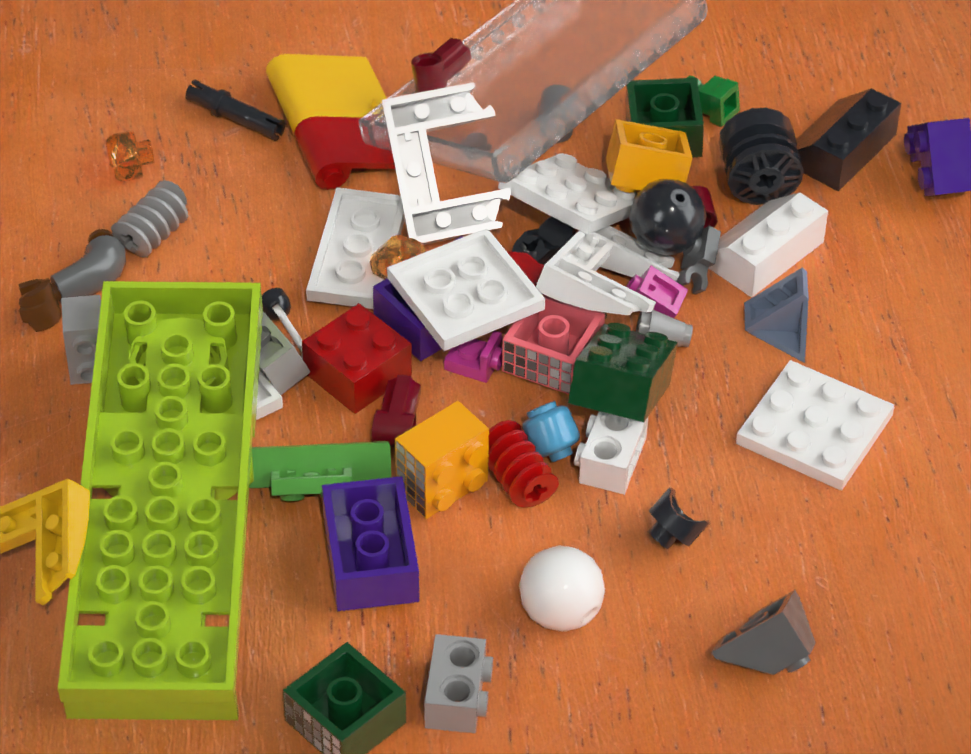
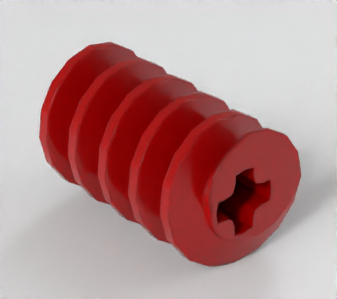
[488,420,559,508]

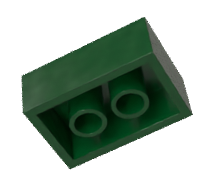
[568,323,678,422]

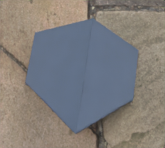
[744,267,809,363]

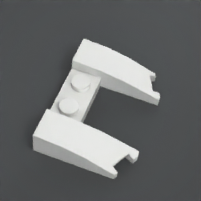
[382,83,511,247]
[536,226,679,315]

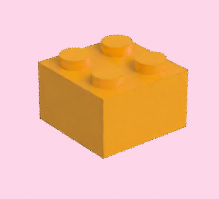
[606,119,693,193]

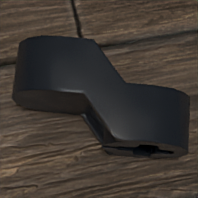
[512,217,576,265]

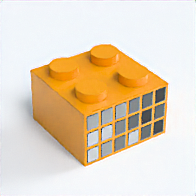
[395,401,489,519]

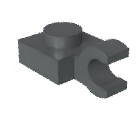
[677,226,721,295]

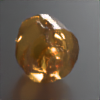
[105,130,154,182]
[370,235,426,279]

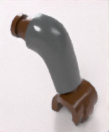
[18,229,126,332]

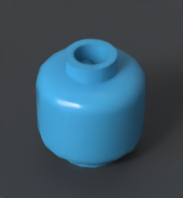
[522,401,580,462]

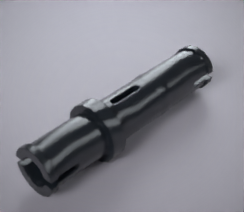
[185,79,286,141]

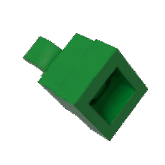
[687,75,740,127]

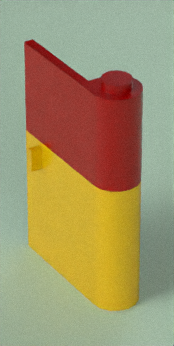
[266,54,395,190]

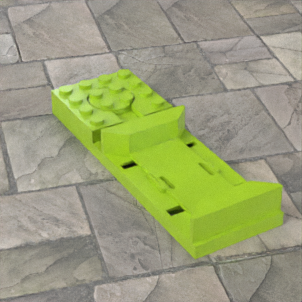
[58,281,263,720]

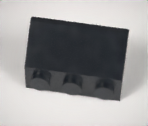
[796,88,901,192]

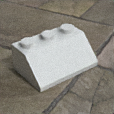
[708,192,828,297]

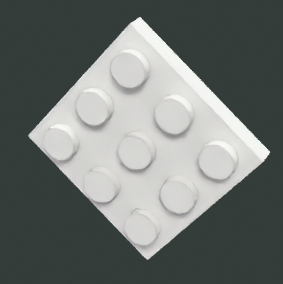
[498,153,638,235]
[387,228,545,351]
[736,360,895,491]

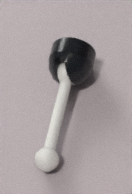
[262,288,303,359]

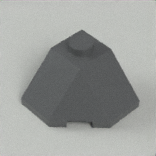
[712,590,816,675]

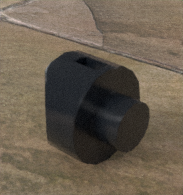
[648,487,710,549]

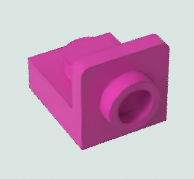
[626,266,688,318]
[444,330,502,383]

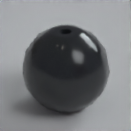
[629,179,707,255]

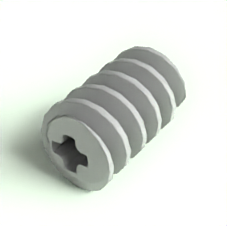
[111,180,188,258]

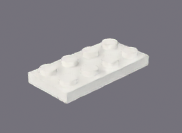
[306,187,405,309]

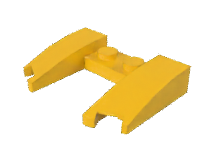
[0,479,90,605]

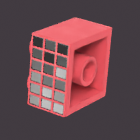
[502,294,605,394]

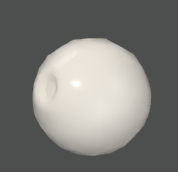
[519,545,605,632]

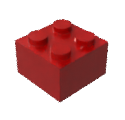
[302,303,412,414]

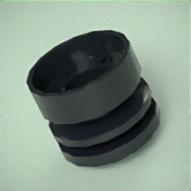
[719,108,804,205]

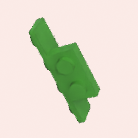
[249,441,392,501]

